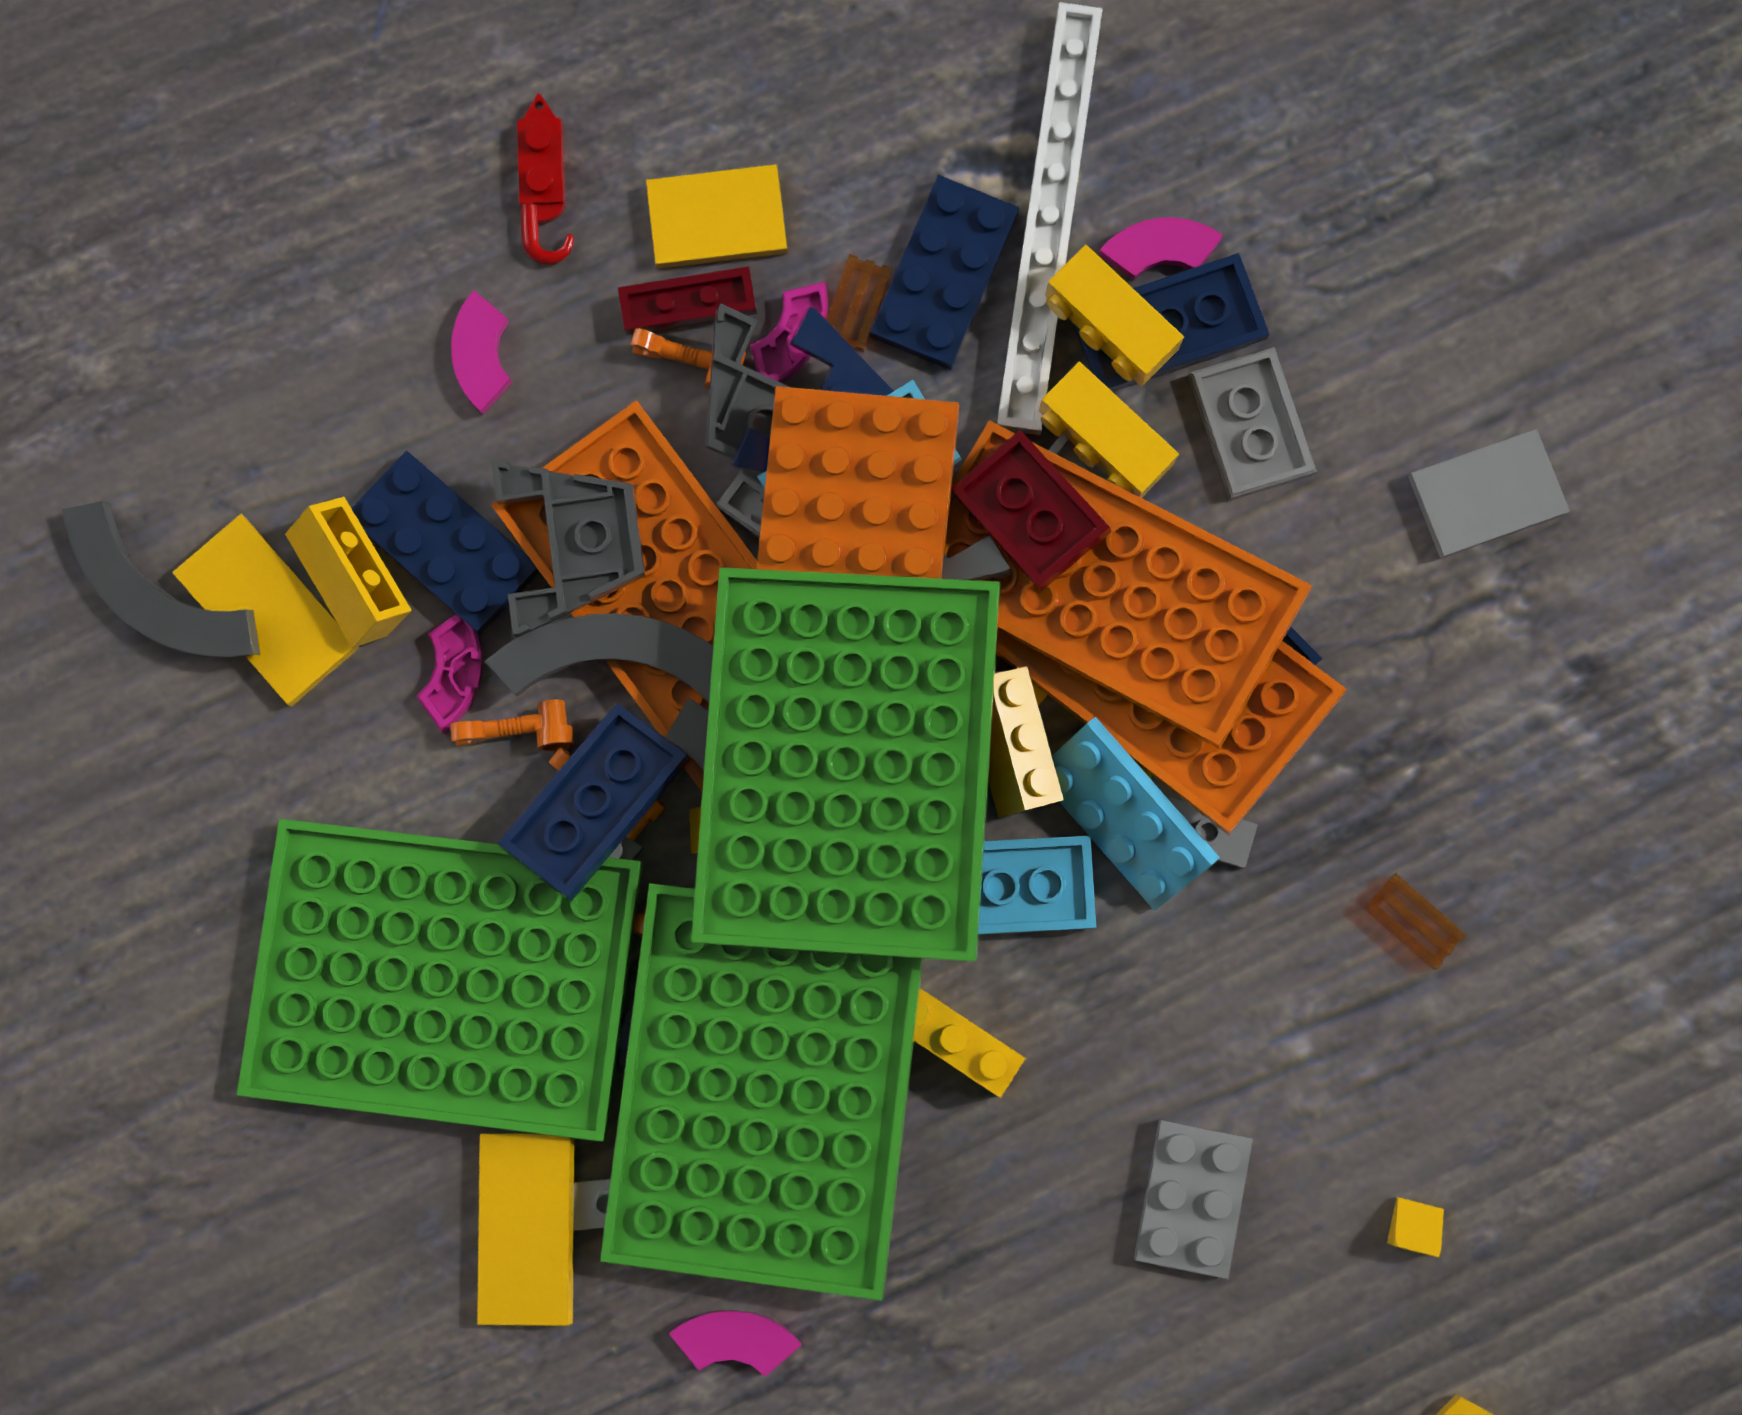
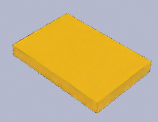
[646,164,788,269]

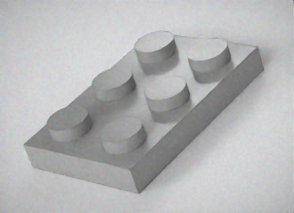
[1134,1119,1253,1279]

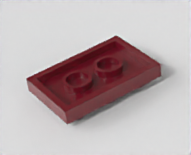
[951,430,1111,592]

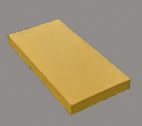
[172,514,360,707]
[477,1133,574,1326]

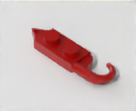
[517,93,574,265]

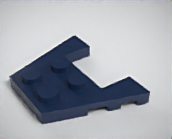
[731,306,894,472]

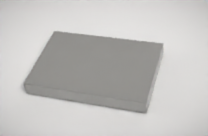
[1188,347,1317,501]
[1408,429,1570,559]

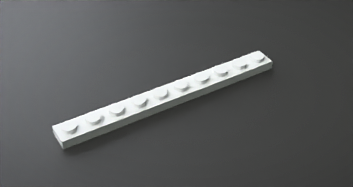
[997,2,1103,435]

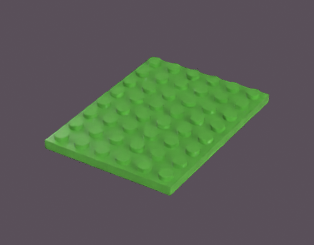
[691,567,1000,962]
[237,819,643,1142]
[600,883,924,1301]

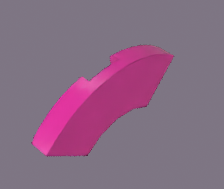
[1098,217,1224,281]
[750,282,828,383]
[451,290,513,415]
[416,614,483,735]
[669,1309,802,1377]

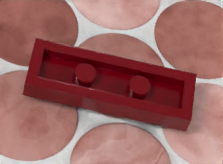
[617,266,757,335]

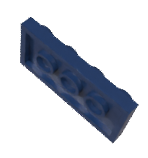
[870,175,1020,370]
[1073,253,1270,391]
[351,450,539,635]
[498,703,690,902]

